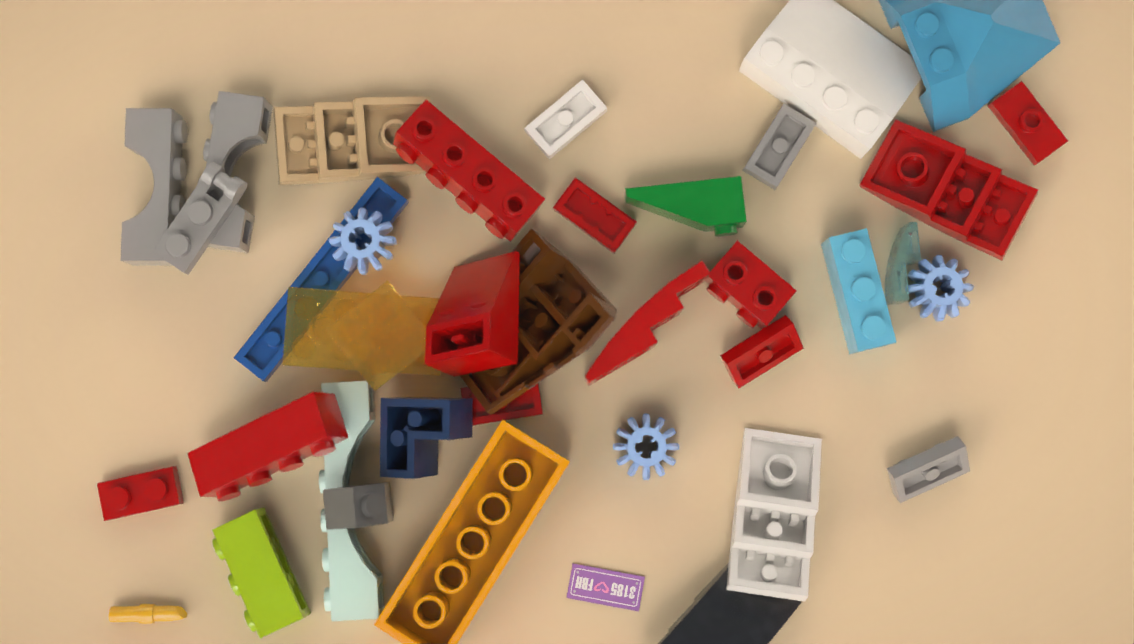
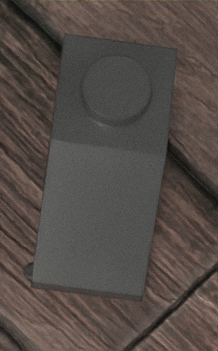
[323,482,393,530]

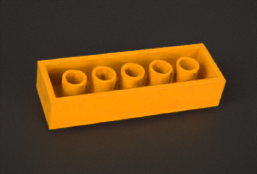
[374,420,570,644]

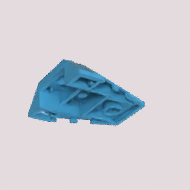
[879,0,1061,132]

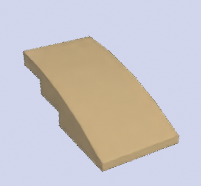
[273,96,431,185]

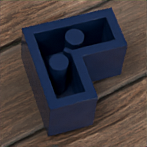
[380,397,473,479]

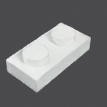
[524,79,607,160]

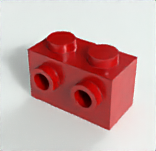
[705,240,797,329]

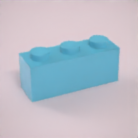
[821,228,897,355]

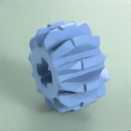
[329,207,397,275]
[904,255,974,322]
[613,413,680,480]

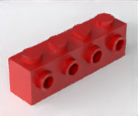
[393,99,545,242]
[187,391,349,501]

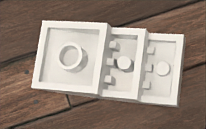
[726,428,822,601]

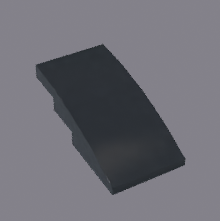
[658,563,802,644]

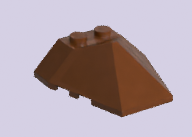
[460,228,617,414]

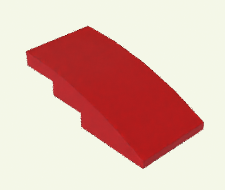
[860,119,1038,261]
[585,260,711,386]

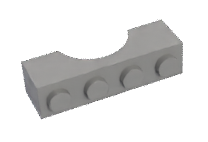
[198,91,273,253]
[121,108,188,266]

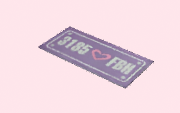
[566,563,645,611]

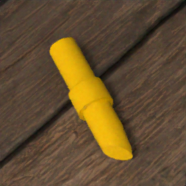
[109,604,187,624]

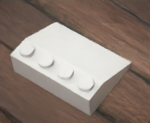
[739,0,921,159]

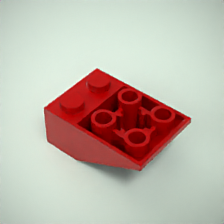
[424,251,520,377]

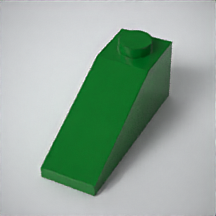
[624,176,747,237]

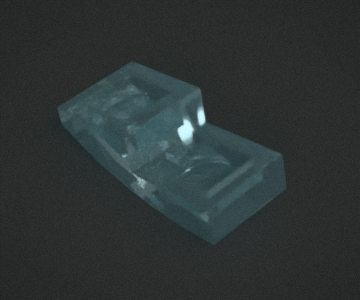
[884,222,921,305]

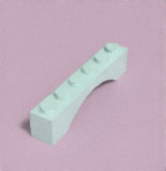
[319,380,384,621]

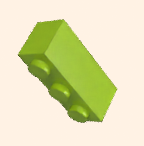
[212,508,311,639]

